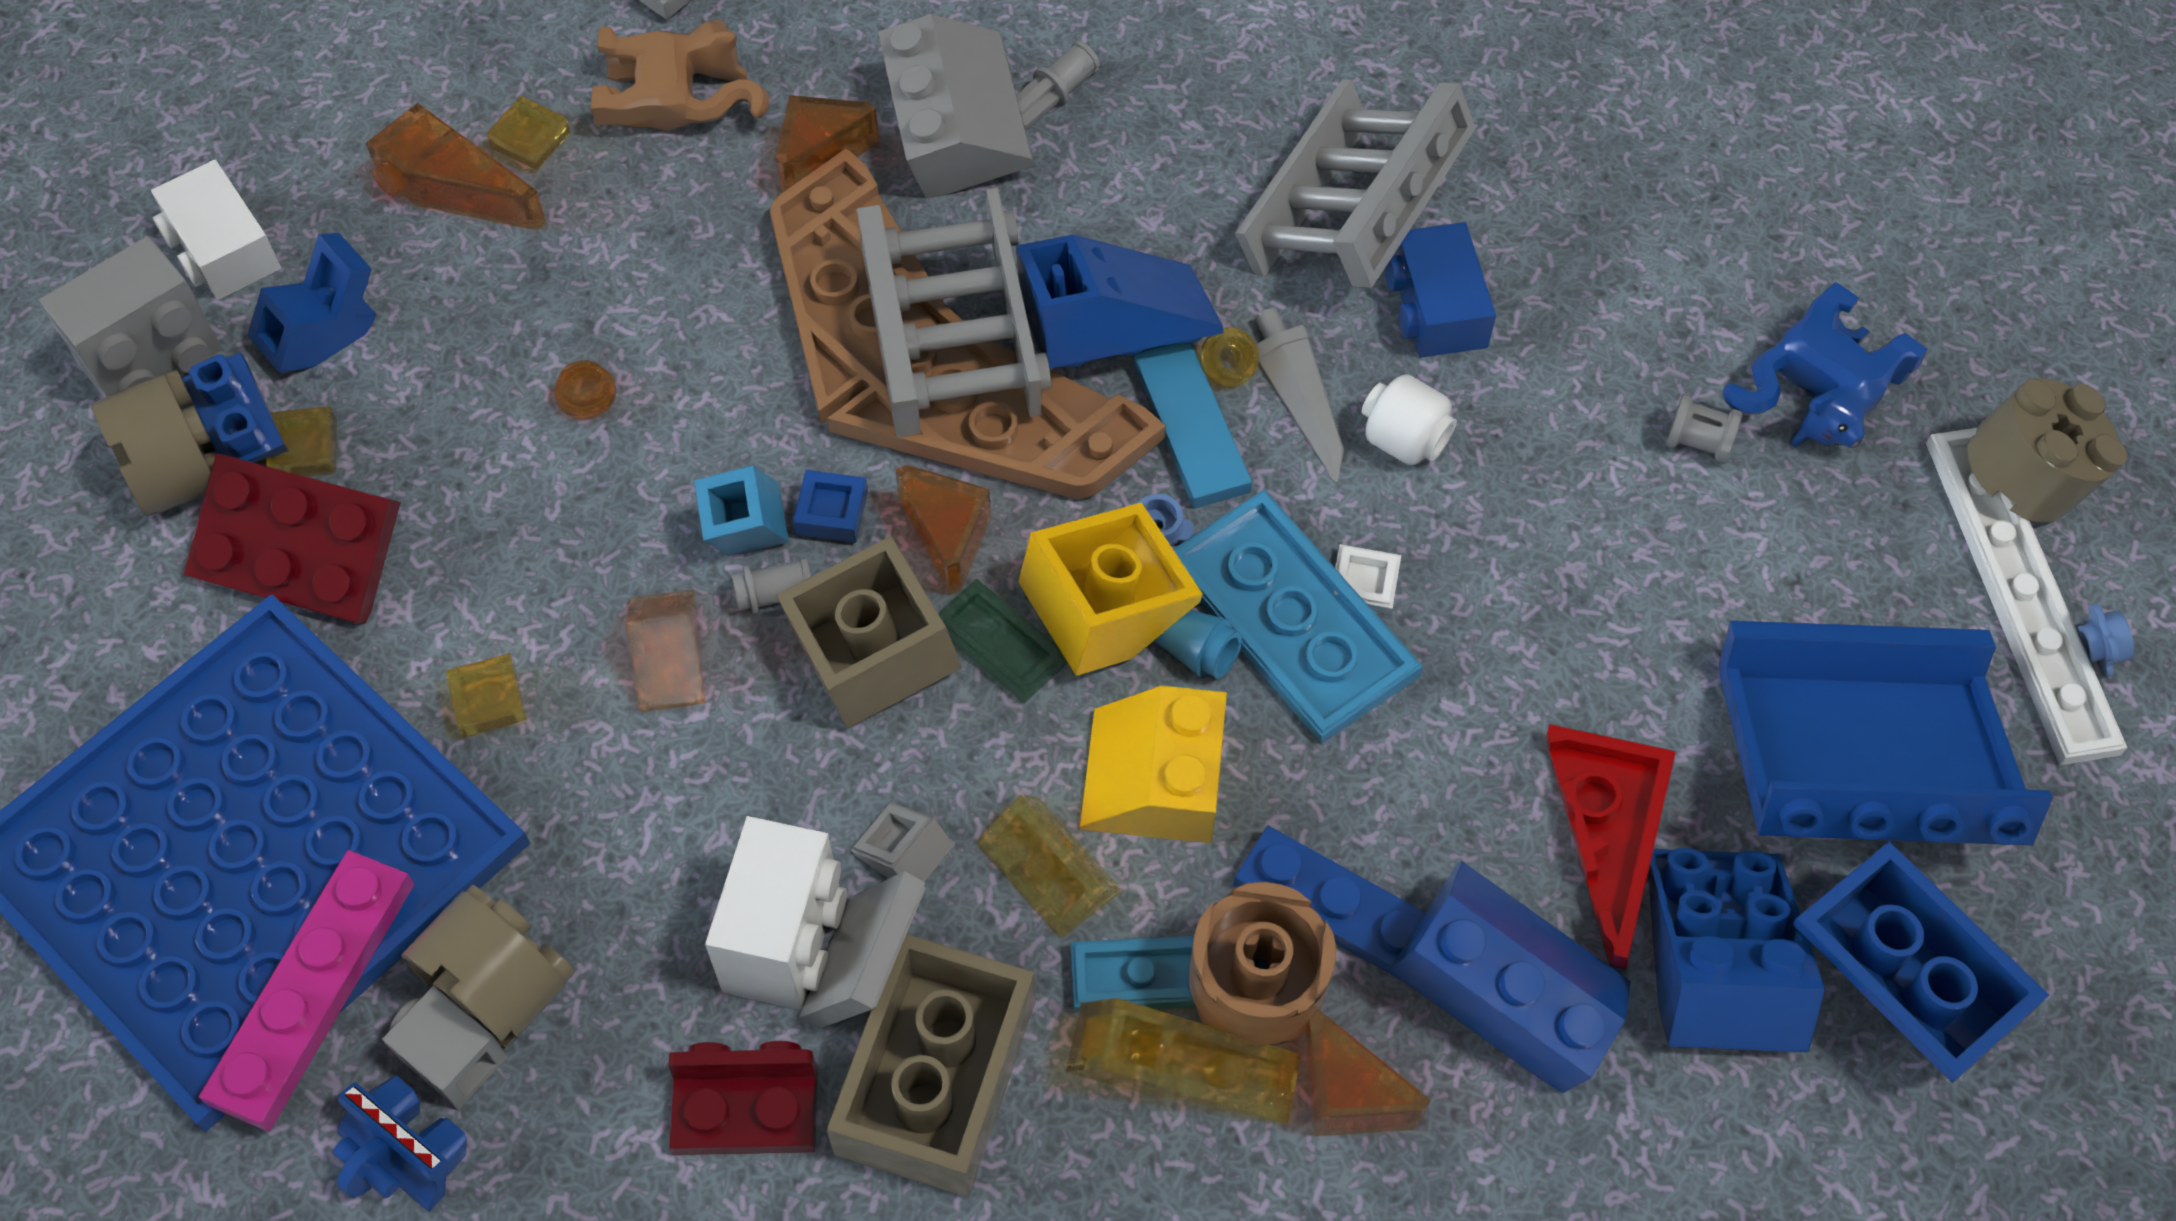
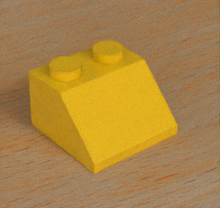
[1018,502,1203,676]
[1080,686,1227,844]

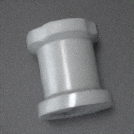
[1665,394,1742,464]

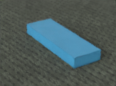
[1133,343,1252,509]
[1071,936,1267,1013]

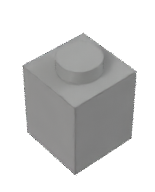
[382,986,508,1110]

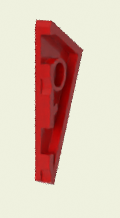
[1547,724,1676,969]

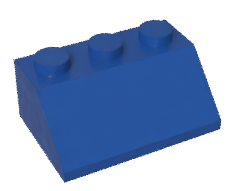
[1793,841,2049,1083]
[1389,861,1631,1093]

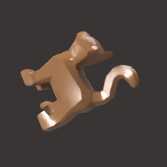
[590,19,770,131]

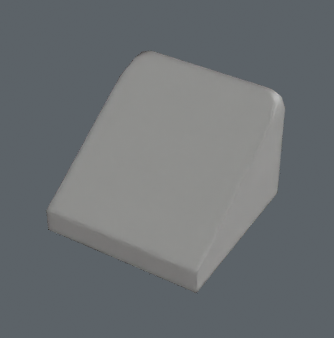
[851,802,954,882]

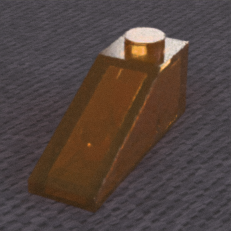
[366,103,546,231]

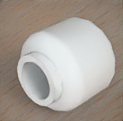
[1361,374,1457,465]

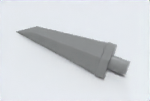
[1250,308,1344,482]

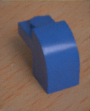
[247,233,377,373]

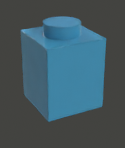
[694,465,789,556]

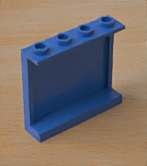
[1719,621,2053,846]

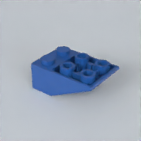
[1015,234,1224,369]
[1648,848,1825,1052]

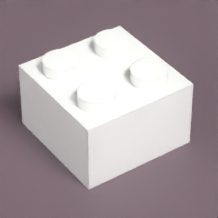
[705,816,847,1010]

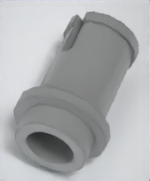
[731,558,811,615]

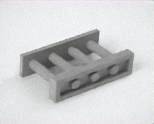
[1235,79,1476,288]
[856,188,1051,438]

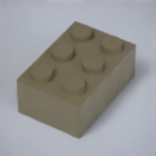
[827,934,1036,1198]

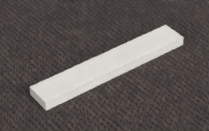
[1926,428,2127,765]

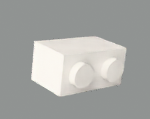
[151,159,282,300]

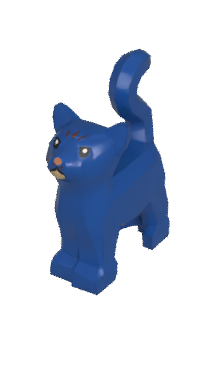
[1722,282,1928,448]

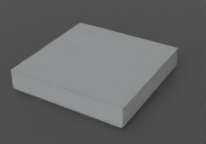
[798,871,926,1028]

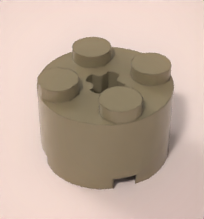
[91,370,216,517]
[1967,378,2128,522]
[401,885,575,1050]

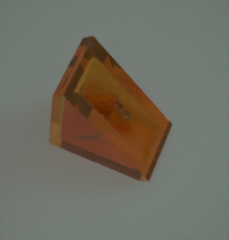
[776,95,880,193]
[895,465,992,595]
[625,589,706,712]
[1304,1009,1431,1136]

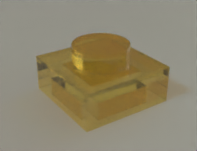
[487,96,571,170]
[266,406,337,475]
[445,653,528,737]

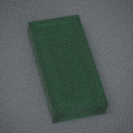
[938,579,1068,704]

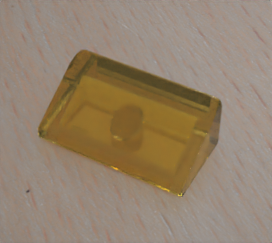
[977,794,1123,938]

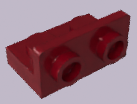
[668,1041,818,1155]

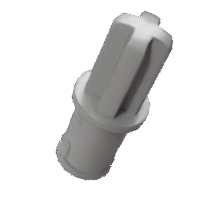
[1017,41,1100,130]

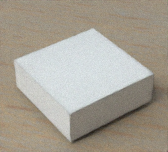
[1334,544,1401,614]

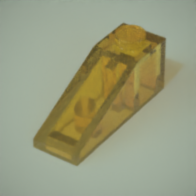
[1066,998,1301,1124]

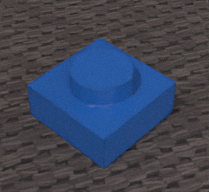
[793,470,868,543]

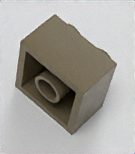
[776,536,962,729]

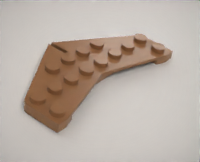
[770,148,1166,499]

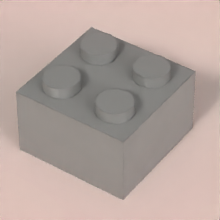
[38,236,223,398]

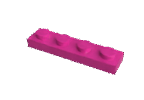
[199,850,415,1132]

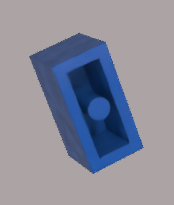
[1385,222,1496,358]

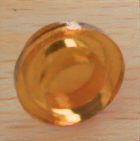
[554,360,617,419]

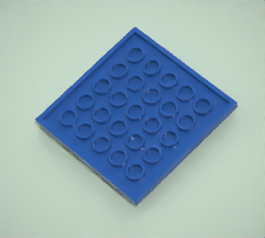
[0,594,530,1132]

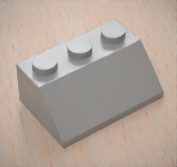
[878,14,1035,198]

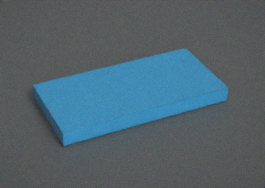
[1173,489,1423,744]

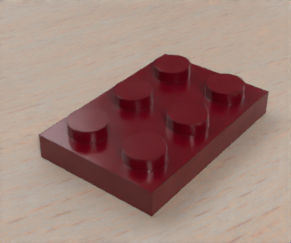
[183,453,401,624]

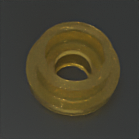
[1200,327,1259,388]

